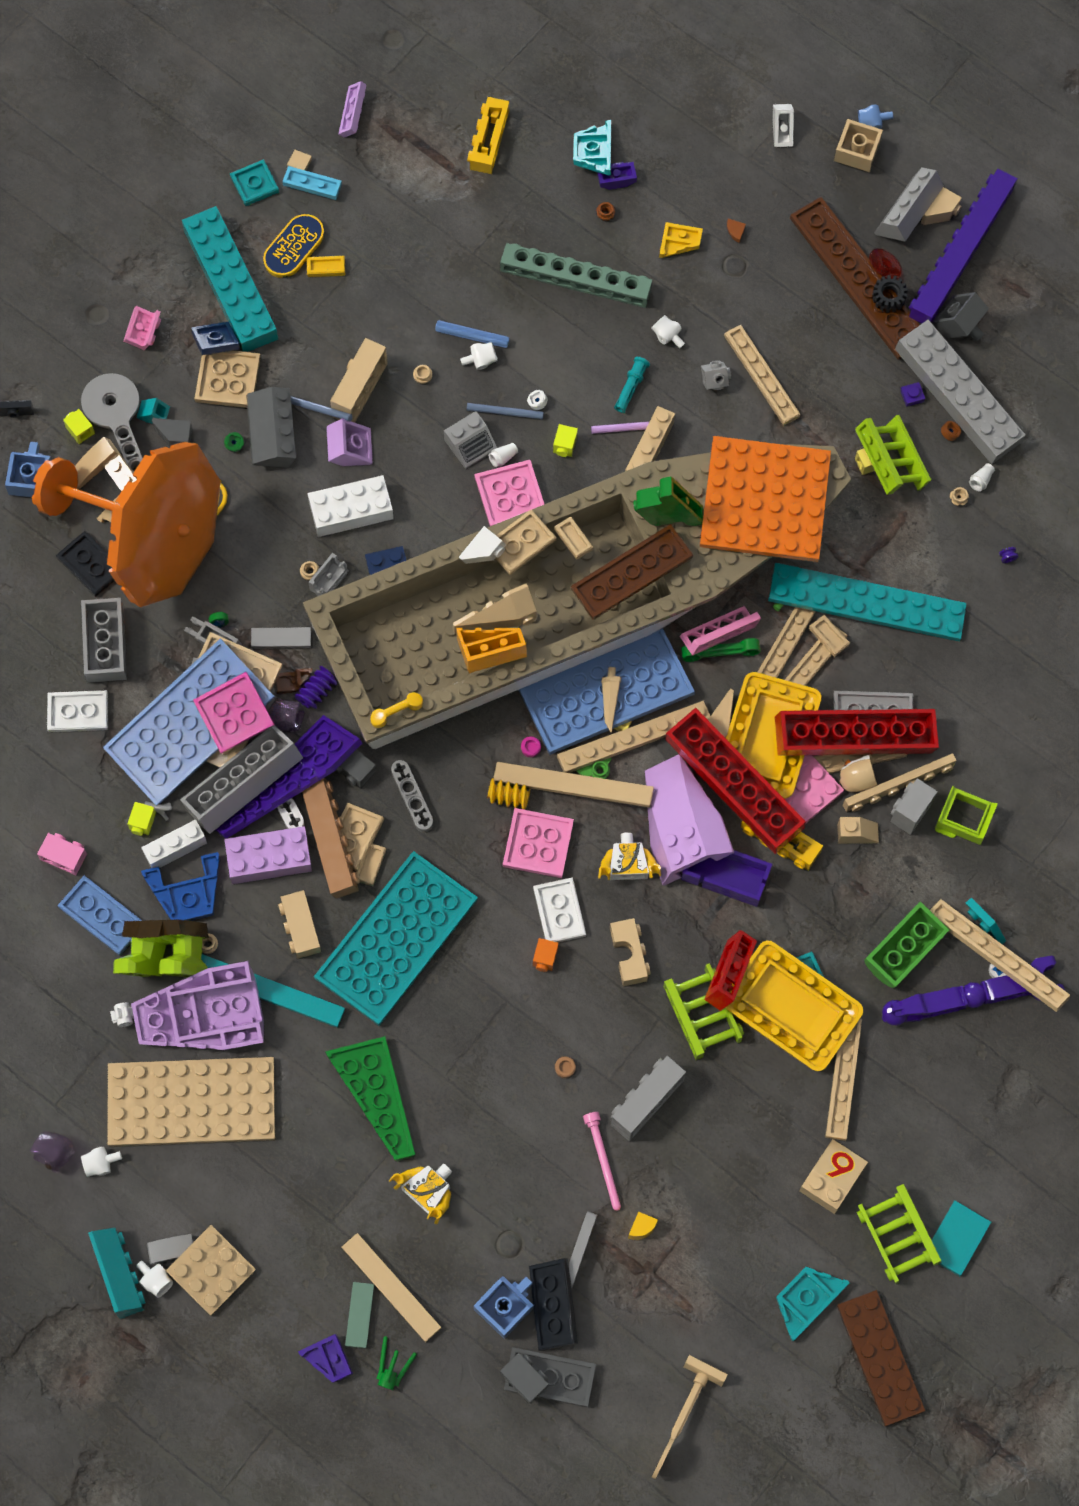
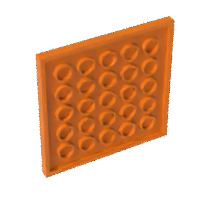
[699,436,831,562]

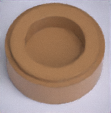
[555,1057,576,1078]

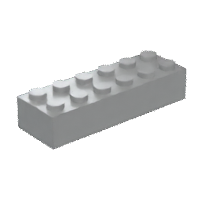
[180,725,303,834]

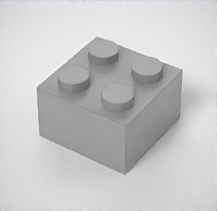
[890,778,938,835]

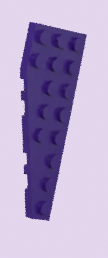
[215,715,362,839]

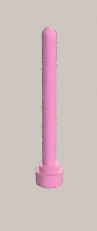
[583,1112,621,1211]

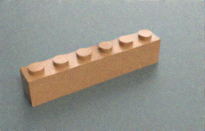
[302,778,359,899]

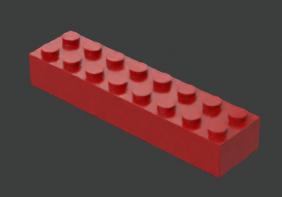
[666,707,806,854]
[775,709,939,756]

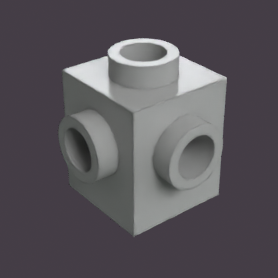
[701,361,731,390]

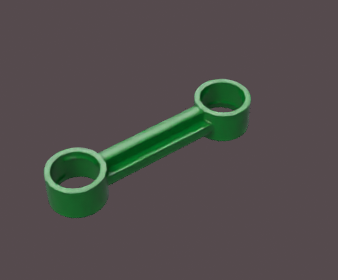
[681,638,761,662]

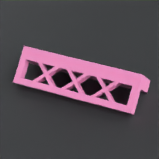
[680,606,761,656]

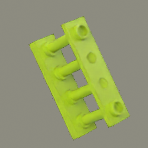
[855,415,931,495]
[663,963,744,1060]
[857,1184,942,1284]

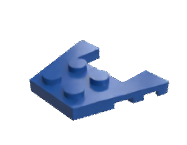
[141,852,220,921]

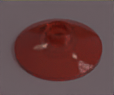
[869,248,901,279]

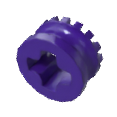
[999,547,1019,563]

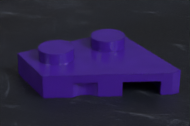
[298,1334,353,1383]

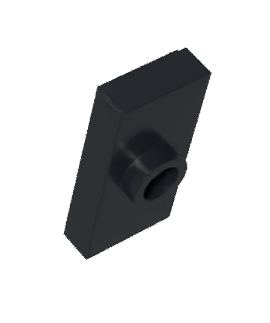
[0,400,34,418]

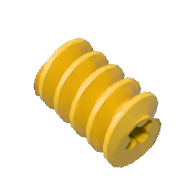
[487,778,531,810]

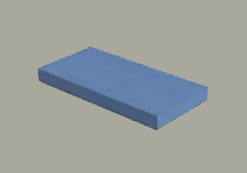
[58,875,142,956]

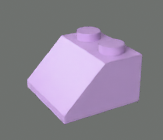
[327,418,373,466]

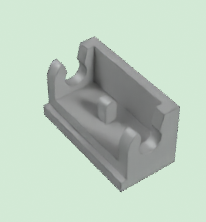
[309,553,349,596]

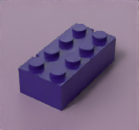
[681,850,772,907]

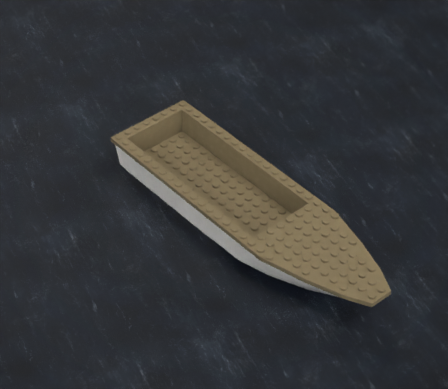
[303,444,851,749]

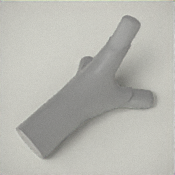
[144,801,172,821]

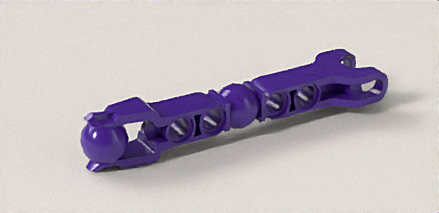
[882,956,1065,1026]

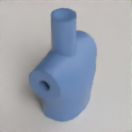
[858,105,893,129]

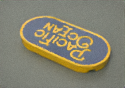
[263,214,324,278]

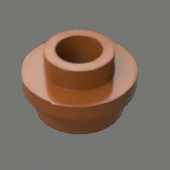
[596,202,615,221]

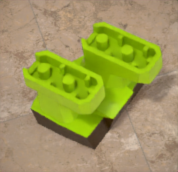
[113,919,209,978]

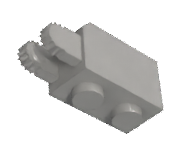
[184,616,241,645]

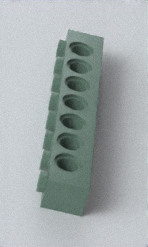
[500,243,652,308]

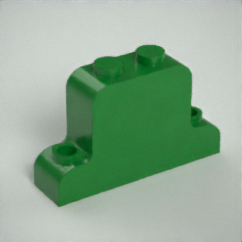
[633,476,703,526]

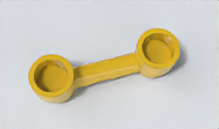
[370,692,423,728]

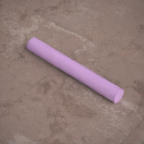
[591,422,649,434]

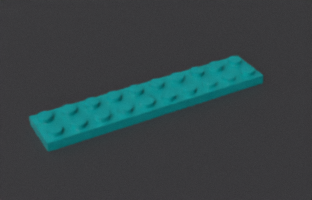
[768,563,966,641]

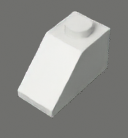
[773,104,794,147]
[459,526,506,564]

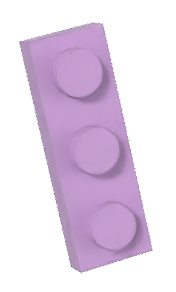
[339,81,366,137]

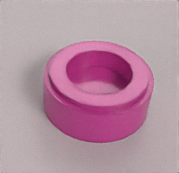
[521,737,541,758]

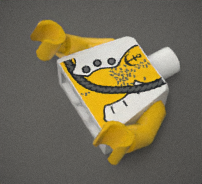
[598,833,661,880]
[389,1164,452,1224]

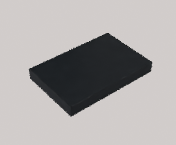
[56,531,115,597]

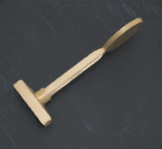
[652,1355,728,1479]

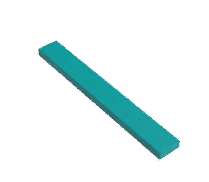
[201,954,345,1028]

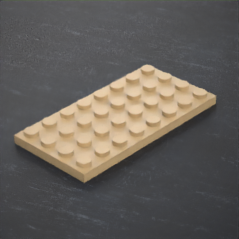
[108,1057,275,1147]

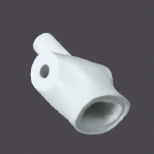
[651,315,685,348]
[460,342,498,370]
[81,1147,122,1177]
[136,1261,173,1298]

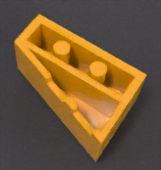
[456,628,527,673]

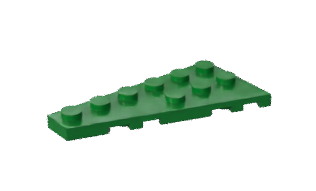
[325,1036,415,1161]

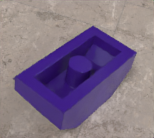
[597,162,637,190]

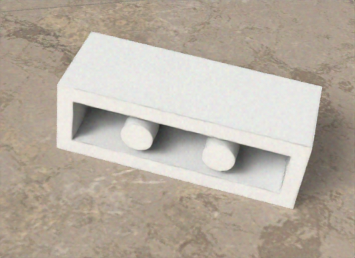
[141,819,207,868]

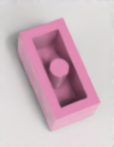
[37,833,87,876]

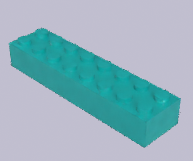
[182,206,278,352]

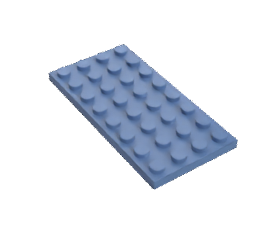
[519,628,695,755]
[103,638,275,806]

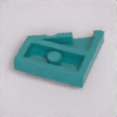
[965,898,1006,944]

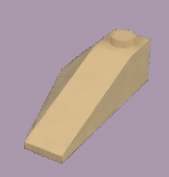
[453,583,537,634]

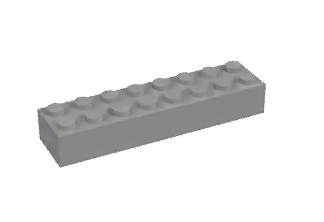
[895,320,1025,464]

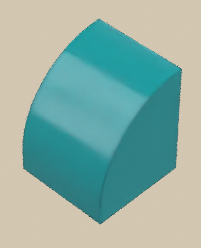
[136,398,170,424]

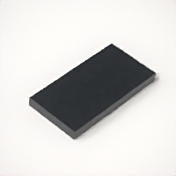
[529,1258,578,1351]

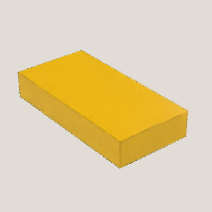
[307,256,345,277]

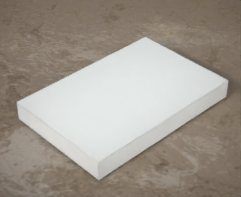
[47,690,108,732]
[533,877,586,943]

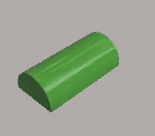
[864,902,949,988]

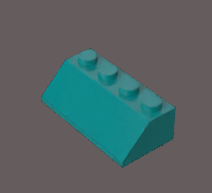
[88,1228,146,1319]

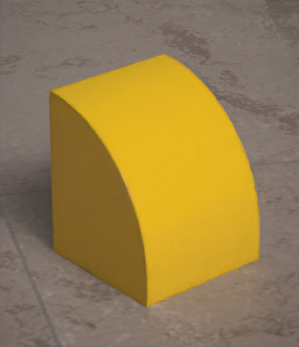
[628,1212,658,1240]

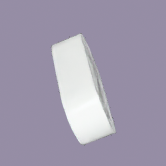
[277,798,304,829]

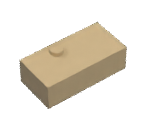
[330,338,387,423]

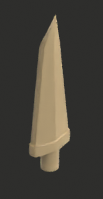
[601,667,621,733]

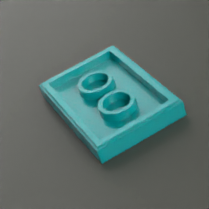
[931,1200,991,1277]

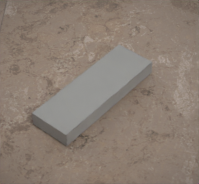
[251,627,311,649]

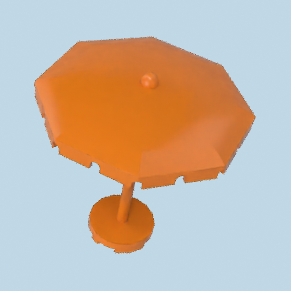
[32,442,221,607]

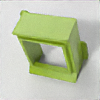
[935,786,998,845]

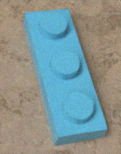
[283,166,342,200]

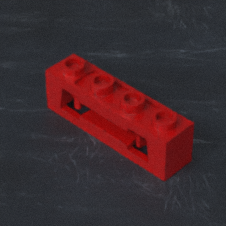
[704,930,757,1011]

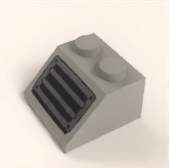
[444,411,497,469]

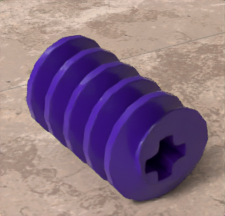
[295,666,337,709]

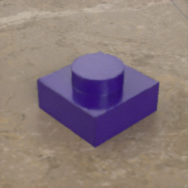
[900,382,925,407]

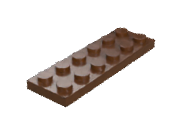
[571,524,693,620]
[837,1290,925,1427]

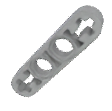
[391,760,433,833]
[569,1211,597,1288]

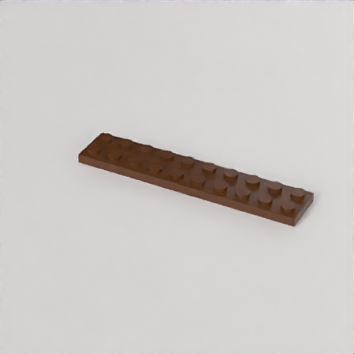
[790,197,919,360]

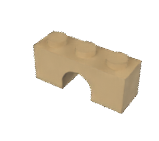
[610,918,650,986]

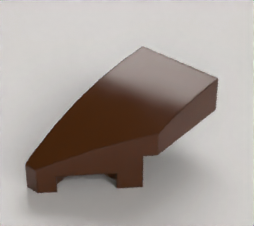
[275,668,313,694]

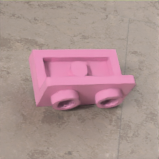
[123,306,161,350]

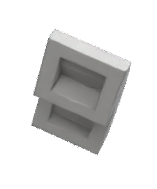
[147,1234,193,1264]

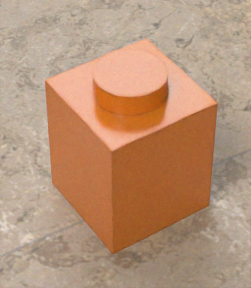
[533,938,559,972]

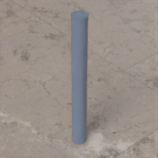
[291,396,353,422]
[467,403,544,419]

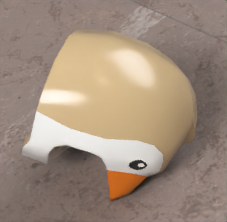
[840,754,877,792]

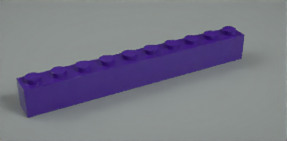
[909,169,1018,323]

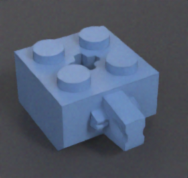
[5,442,52,497]
[473,1276,534,1339]

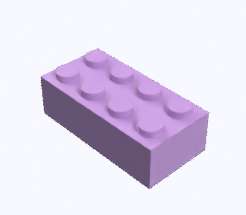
[224,826,312,884]

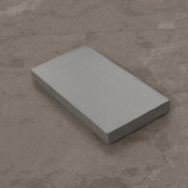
[833,691,913,710]

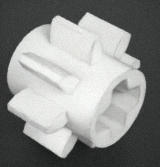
[110,1002,134,1027]

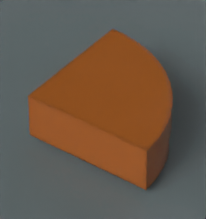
[727,218,746,243]

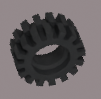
[872,275,908,313]

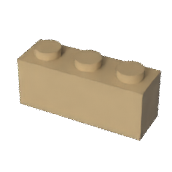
[278,890,321,959]

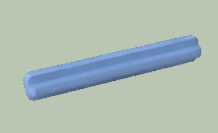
[435,320,509,348]

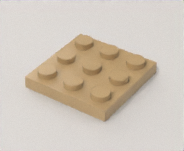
[195,350,260,408]
[166,1225,256,1316]

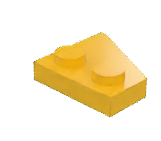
[659,222,703,258]

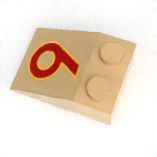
[800,1139,868,1214]

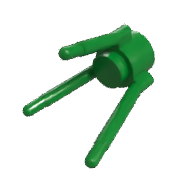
[376,1336,417,1391]

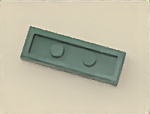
[345,1282,374,1349]

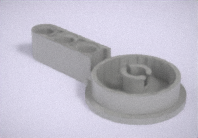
[81,373,143,472]

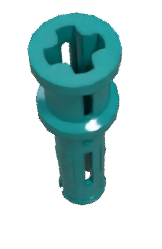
[614,357,650,413]

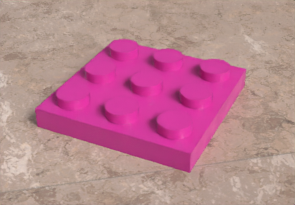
[193,672,275,754]

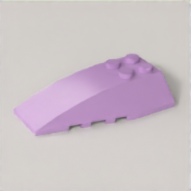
[645,754,734,886]
[131,961,264,1050]

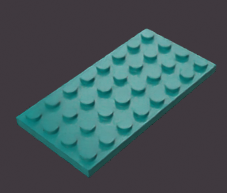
[314,851,478,1026]

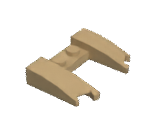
[75,437,137,523]

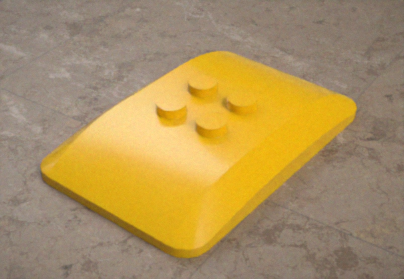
[726,672,821,799]
[725,941,863,1071]

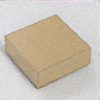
[287,150,312,171]

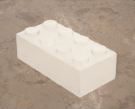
[308,475,393,537]

